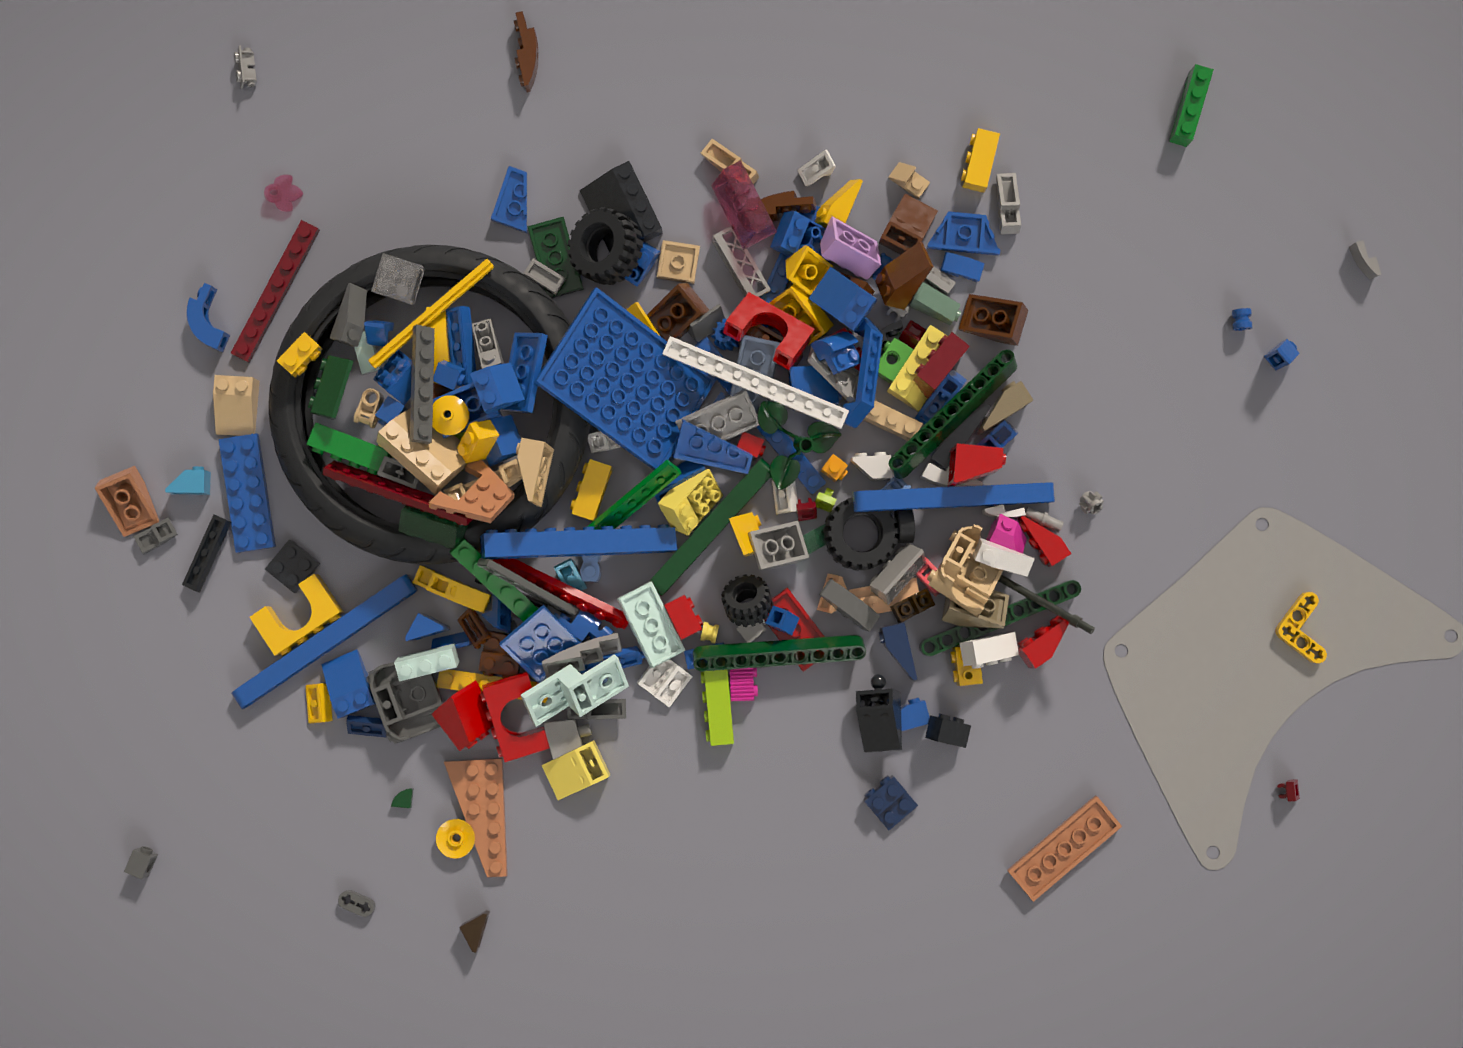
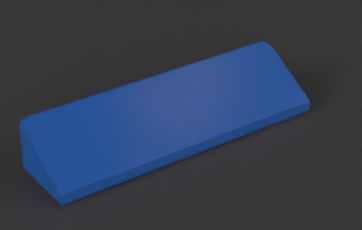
[446,306,476,387]

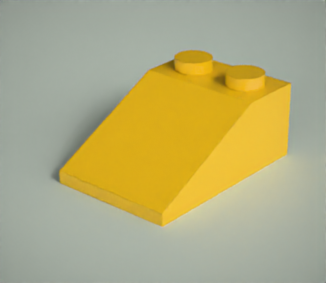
[729,512,762,557]

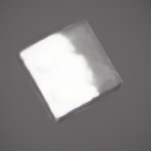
[371,253,425,306]

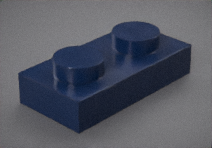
[346,715,387,738]

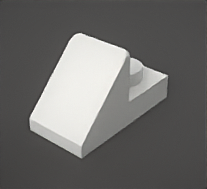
[797,150,836,186]

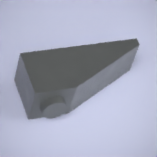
[329,283,367,347]

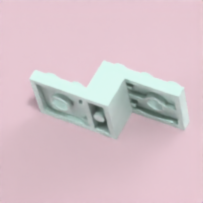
[521,654,629,727]

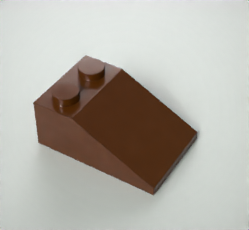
[875,242,934,310]
[647,283,709,342]
[959,294,1028,346]

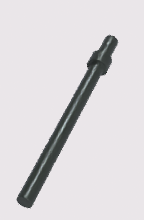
[998,574,1095,634]

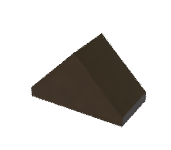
[459,910,490,953]

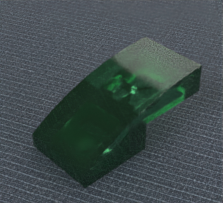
[803,523,826,555]

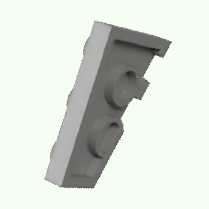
[807,347,859,403]

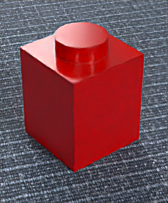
[737,432,766,460]

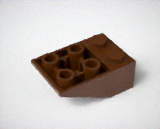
[879,194,938,255]

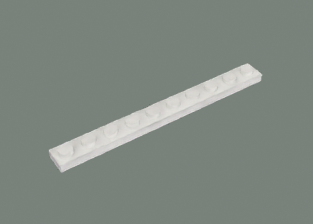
[663,336,849,429]

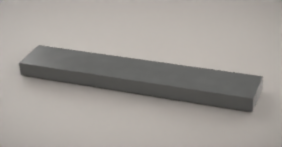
[477,558,579,616]

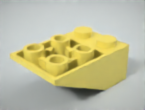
[658,469,723,535]
[541,740,610,800]

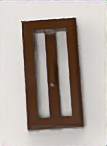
[457,608,492,649]

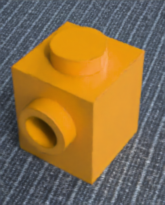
[820,454,848,482]

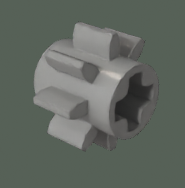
[1079,491,1104,514]

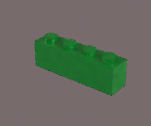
[1169,64,1214,147]
[307,422,392,476]

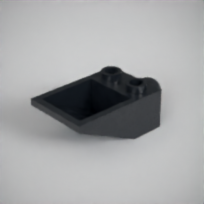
[856,674,902,753]

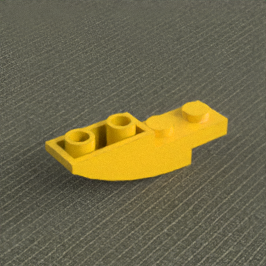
[412,565,491,613]

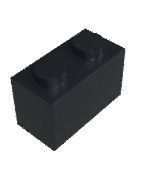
[925,713,971,748]

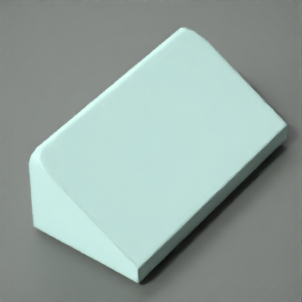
[354,331,381,375]

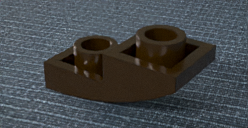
[890,588,935,624]

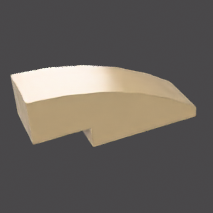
[701,139,759,192]

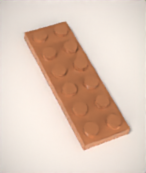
[1007,795,1122,902]

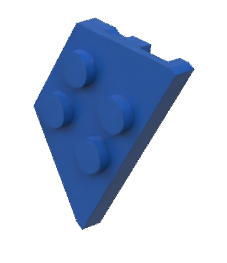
[927,211,1000,256]

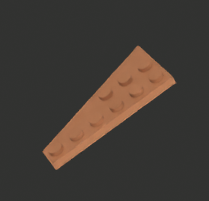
[444,758,508,877]

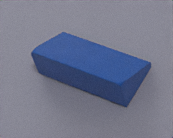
[431,632,472,649]

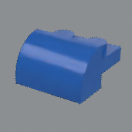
[811,331,861,375]

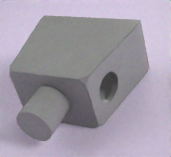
[543,719,592,759]

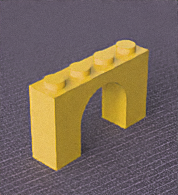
[249,574,344,657]

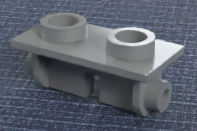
[234,45,257,89]

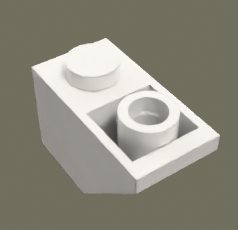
[851,452,892,481]

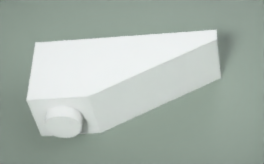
[973,538,1035,576]

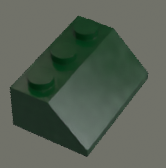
[308,355,354,420]

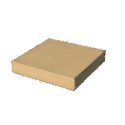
[657,240,700,284]

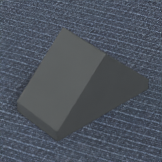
[377,456,419,489]

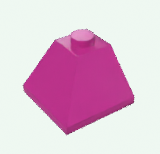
[987,514,1027,554]

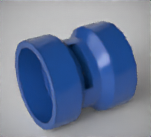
[1232,308,1252,331]

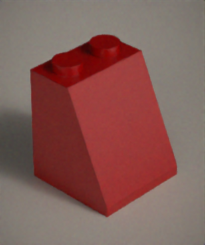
[948,443,1006,487]
[431,680,494,751]

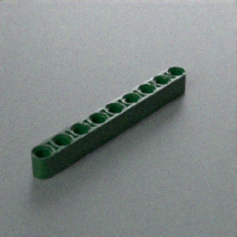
[888,350,1017,479]
[649,458,771,596]
[919,580,1081,656]
[692,635,867,671]

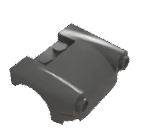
[366,651,443,744]

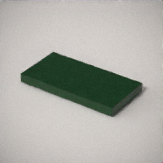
[527,216,584,298]

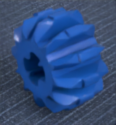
[711,318,742,351]

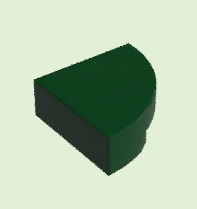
[391,788,414,808]

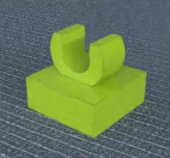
[815,488,837,513]

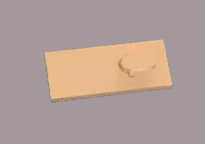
[848,578,919,614]

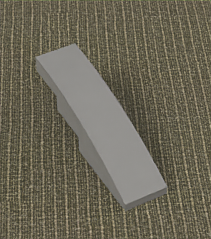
[542,633,622,678]

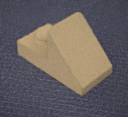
[888,162,930,199]

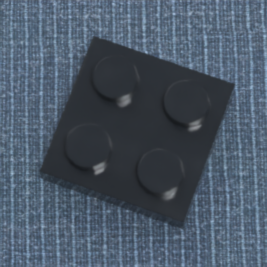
[265,539,320,593]

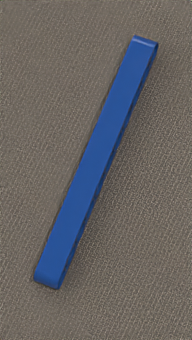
[853,482,1055,512]
[231,574,418,709]

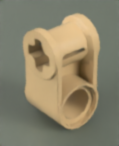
[354,388,384,429]

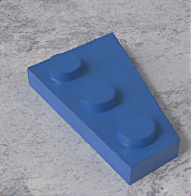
[491,166,527,233]

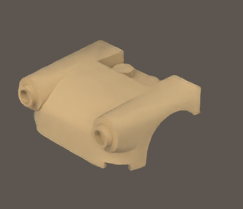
[927,524,1003,618]

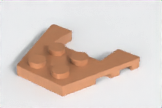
[429,460,514,523]

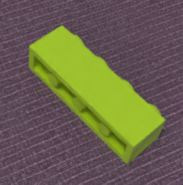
[701,670,734,746]

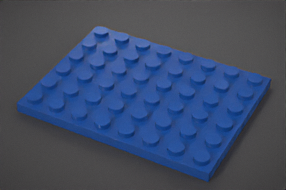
[534,287,716,470]

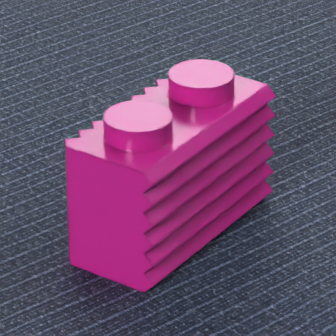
[730,668,758,701]

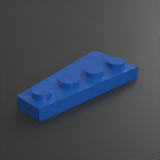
[673,419,753,474]

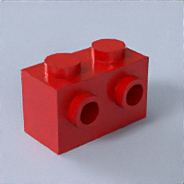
[664,595,703,640]

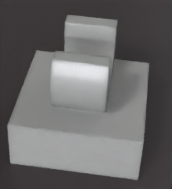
[887,305,911,321]

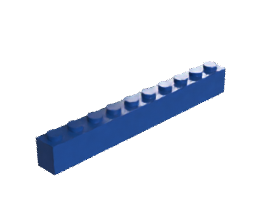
[480,524,677,560]

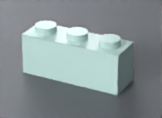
[394,643,460,681]

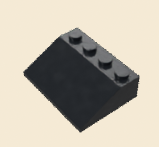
[579,161,663,253]

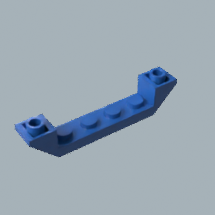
[843,318,883,428]

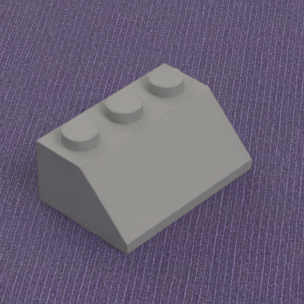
[869,543,926,605]

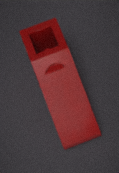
[1018,516,1072,567]

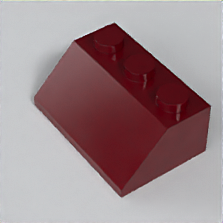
[914,332,970,398]

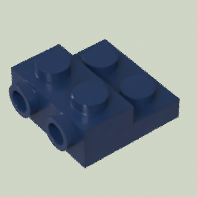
[863,775,918,830]

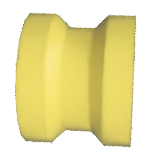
[700,622,719,644]

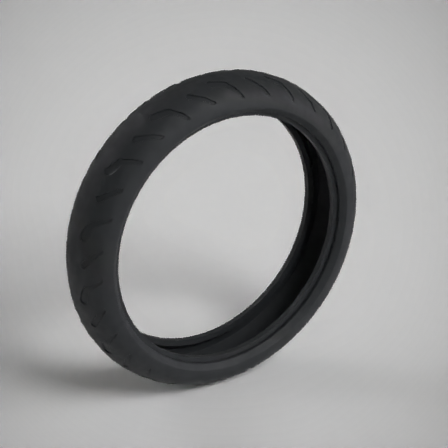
[268,245,590,565]

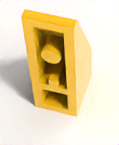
[815,179,863,228]

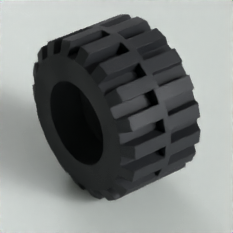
[721,574,773,627]

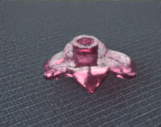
[264,175,303,212]

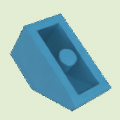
[165,466,211,495]

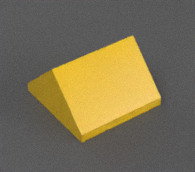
[785,245,833,296]

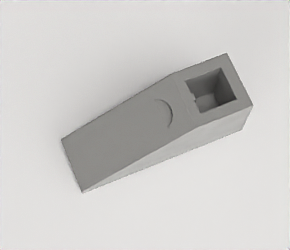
[472,318,504,369]

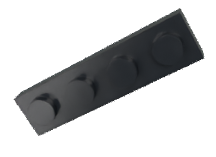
[182,514,232,593]

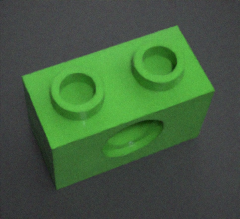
[878,337,913,384]

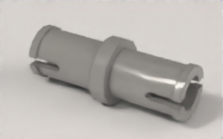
[1025,506,1064,533]

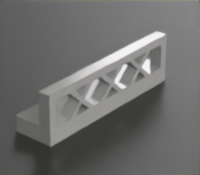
[712,225,771,297]

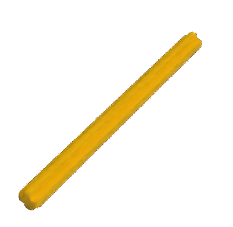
[368,259,494,369]

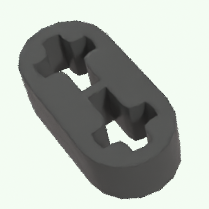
[338,890,376,917]

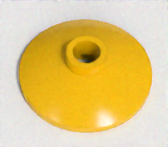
[432,395,469,436]
[436,819,475,858]

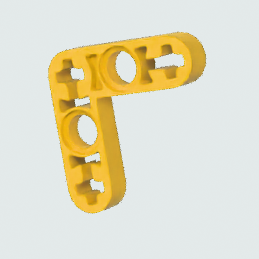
[1275,592,1327,663]

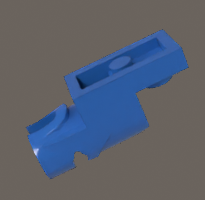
[554,611,614,642]

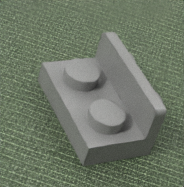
[924,267,956,296]

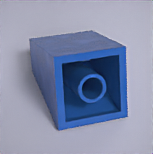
[788,366,842,411]

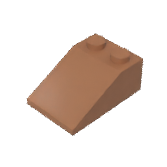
[95,466,159,537]

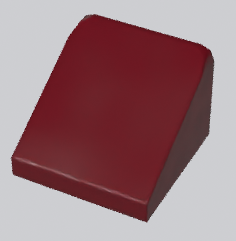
[899,320,926,349]

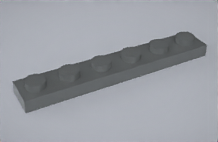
[410,324,435,444]

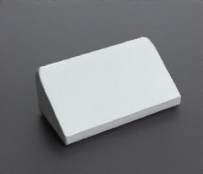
[772,480,798,515]

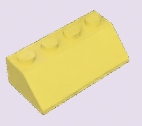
[887,325,948,412]

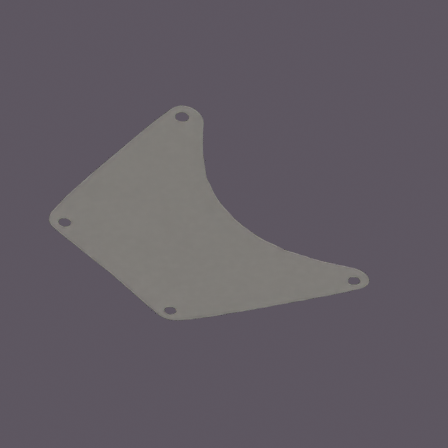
[1104,507,1463,870]

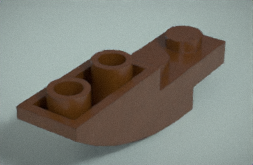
[513,11,539,92]
[738,191,816,225]

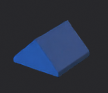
[486,415,521,467]
[405,613,450,641]

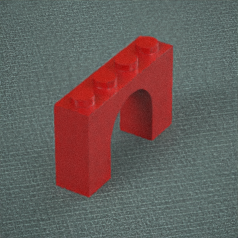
[723,292,815,370]
[480,672,550,762]

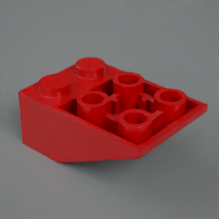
[1018,616,1069,669]

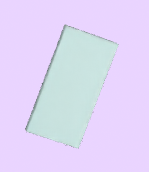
[617,581,685,668]

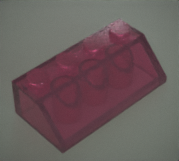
[711,160,777,250]

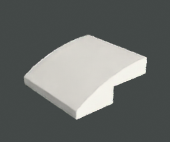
[637,659,693,707]

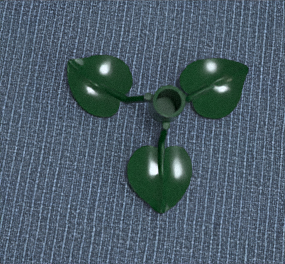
[757,401,842,490]

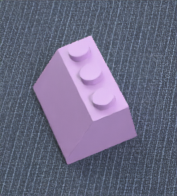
[820,216,881,280]

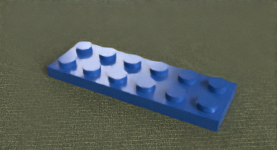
[219,433,276,553]

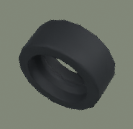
[894,509,915,543]

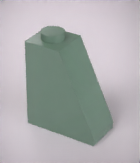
[910,282,961,325]

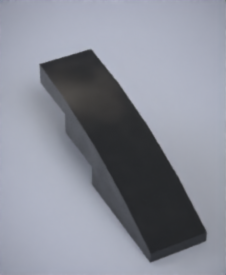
[931,402,991,469]

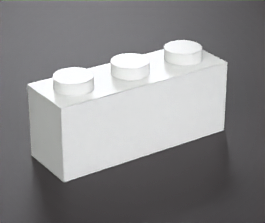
[960,632,1019,669]

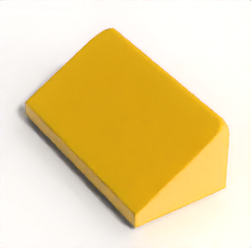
[305,683,333,723]

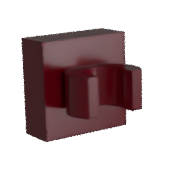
[796,498,817,521]
[1277,779,1300,802]

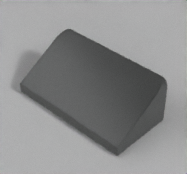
[688,304,725,342]

